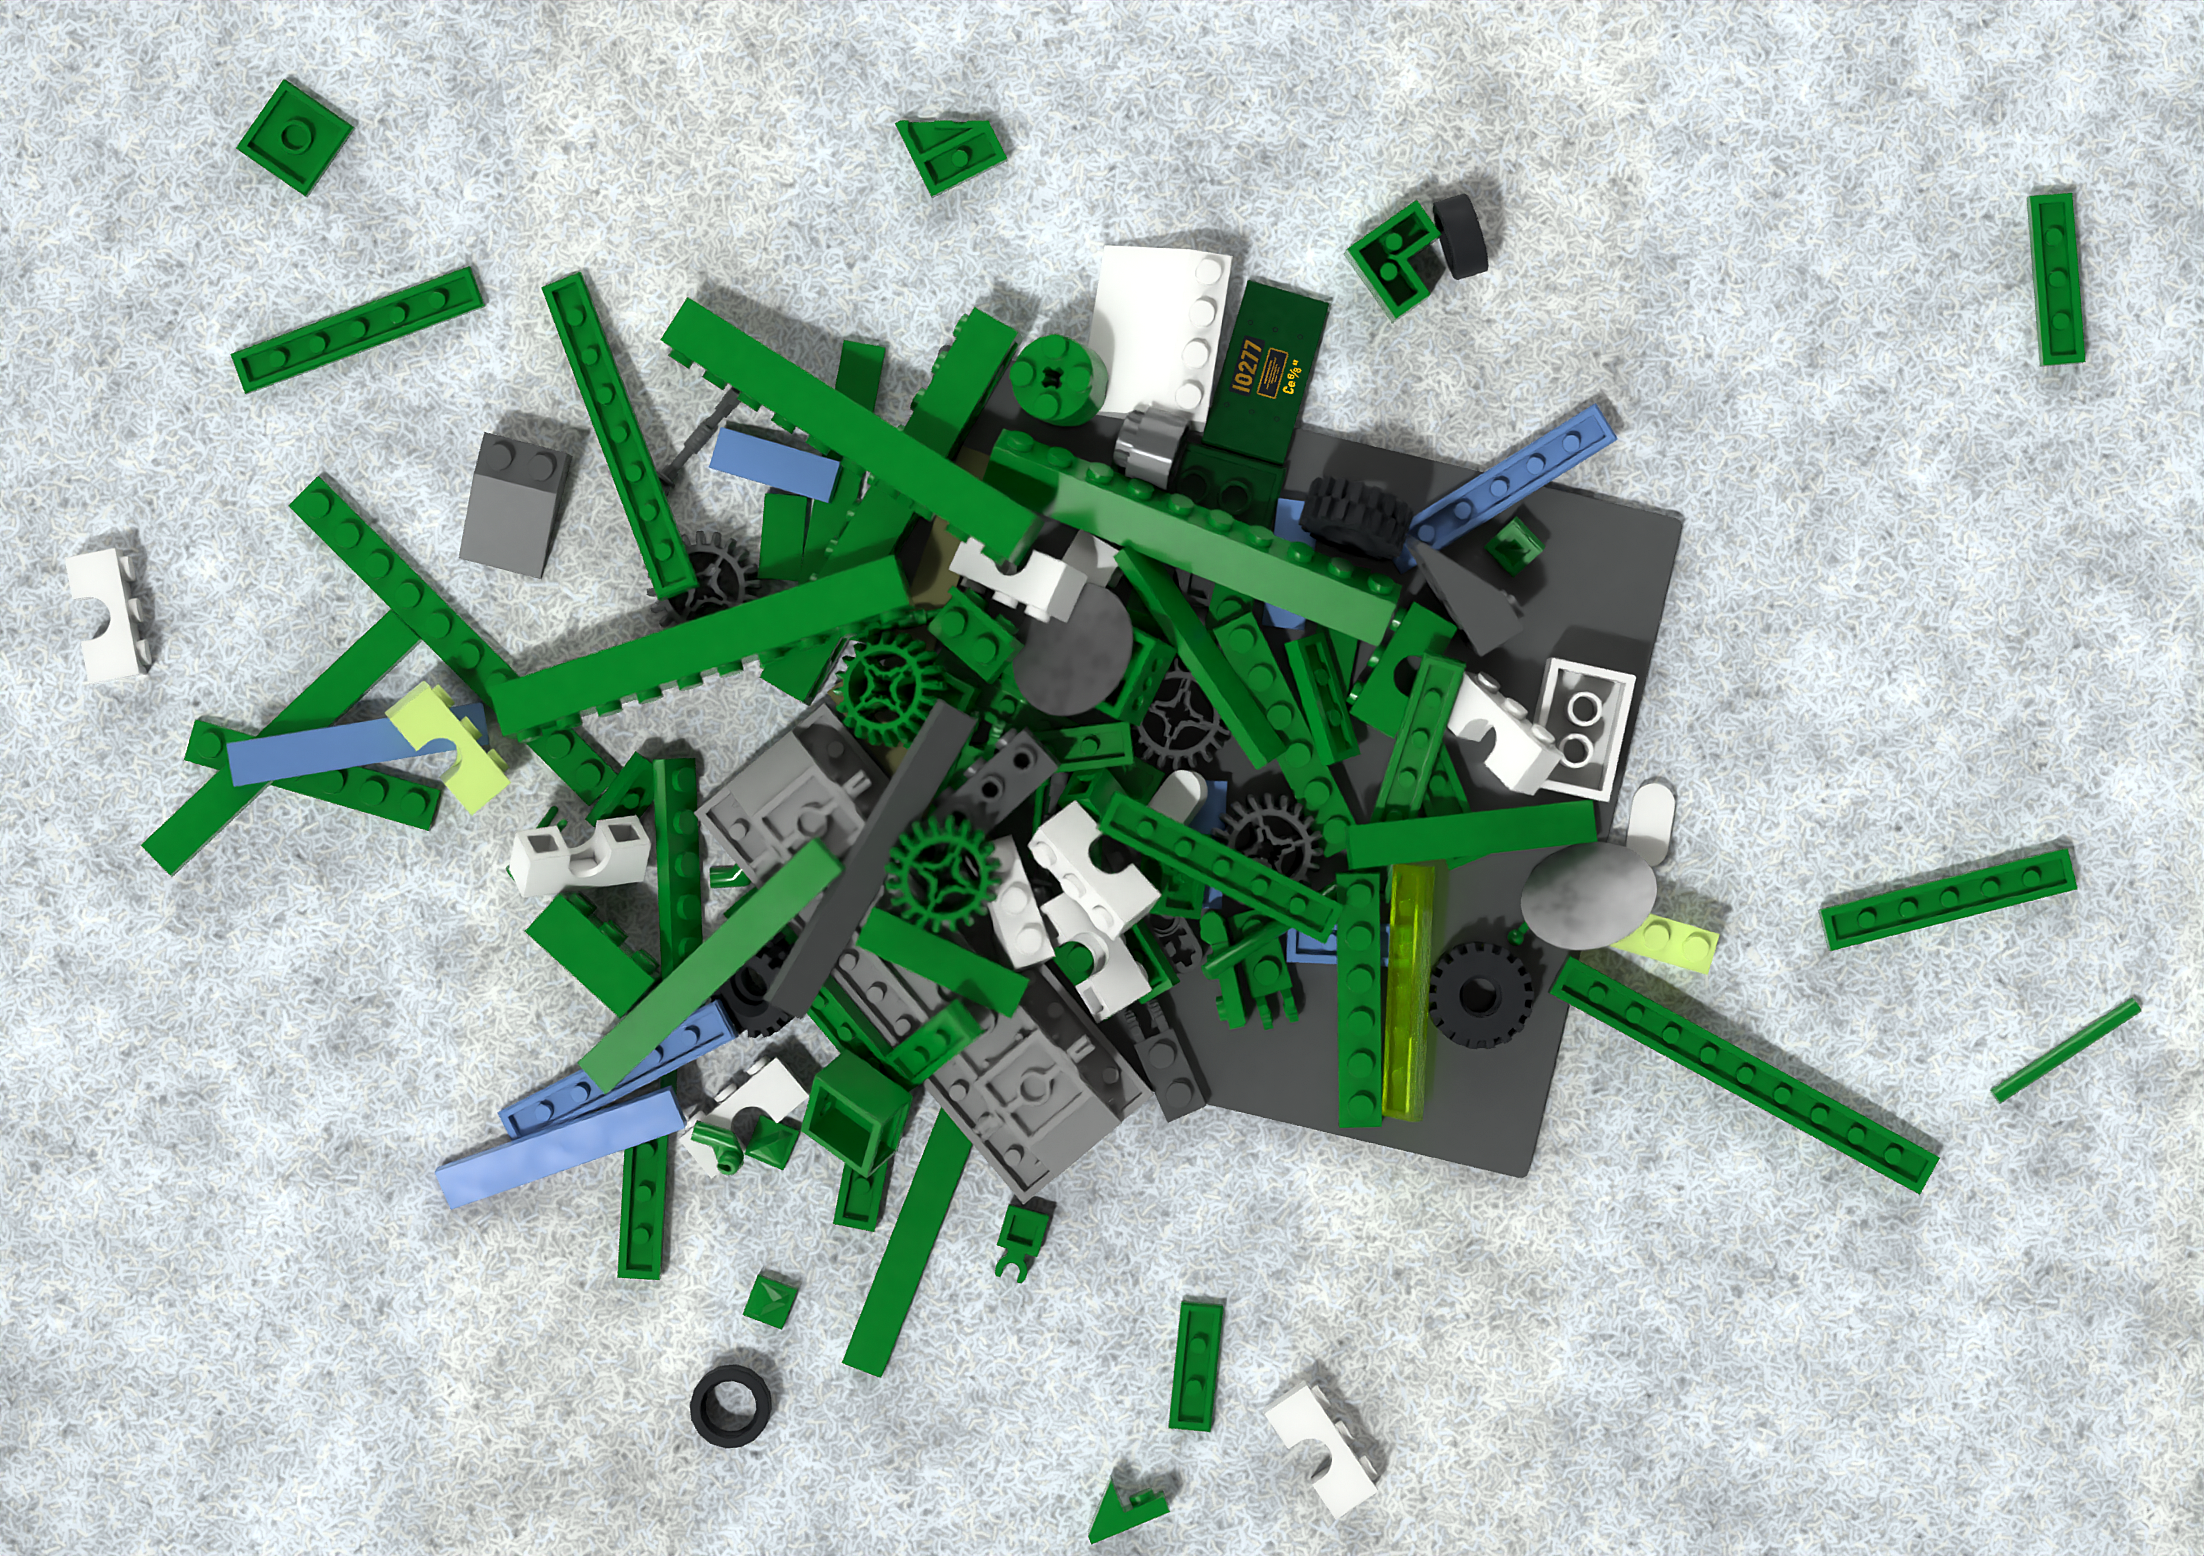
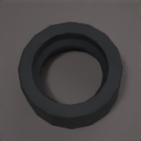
[1433,194,1489,280]
[690,1364,772,1449]

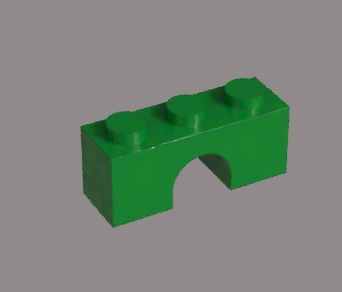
[1345,602,1458,739]

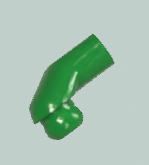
[710,863,752,889]
[691,1120,744,1176]

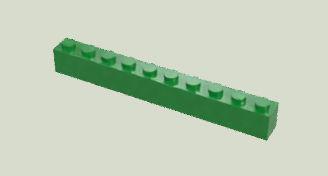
[660,297,1045,567]
[759,307,1024,706]
[982,428,1402,647]
[488,555,915,744]

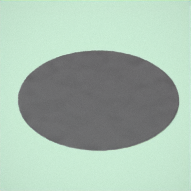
[1012,583,1132,716]
[1521,842,1657,950]

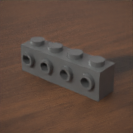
[903,726,1062,879]

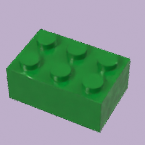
[525,891,661,1018]

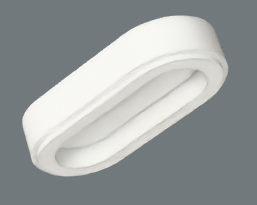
[1147,770,1208,827]
[1625,783,1675,867]

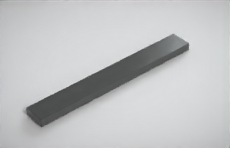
[763,699,977,1020]

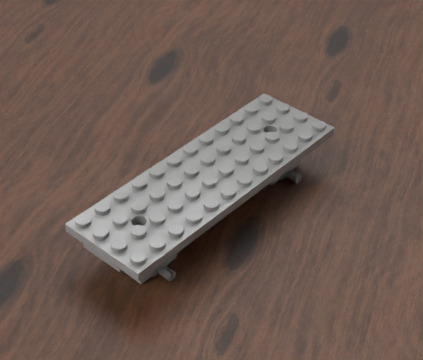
[694,703,1154,1204]

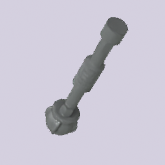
[657,389,741,497]
[1028,772,1069,908]

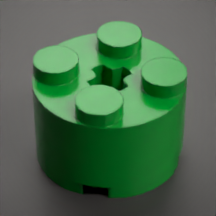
[1009,334,1108,426]

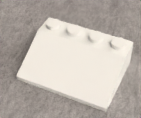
[1088,245,1233,432]

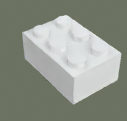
[1533,658,1636,802]

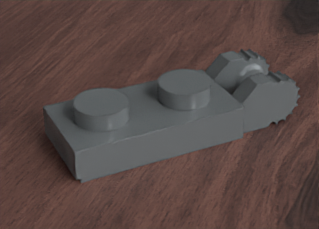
[1123,998,1206,1123]

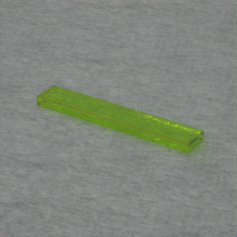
[1382,863,1435,1122]

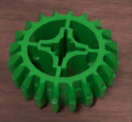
[832,631,948,747]
[884,815,1002,933]

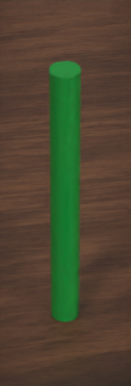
[1201,880,1336,980]
[1990,998,2142,1104]

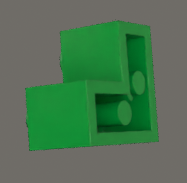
[1344,200,1441,324]

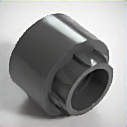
[1113,407,1191,490]

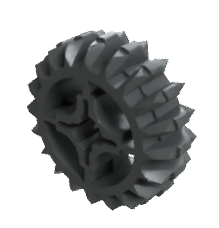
[647,531,762,628]
[1131,656,1232,772]
[1211,792,1323,887]

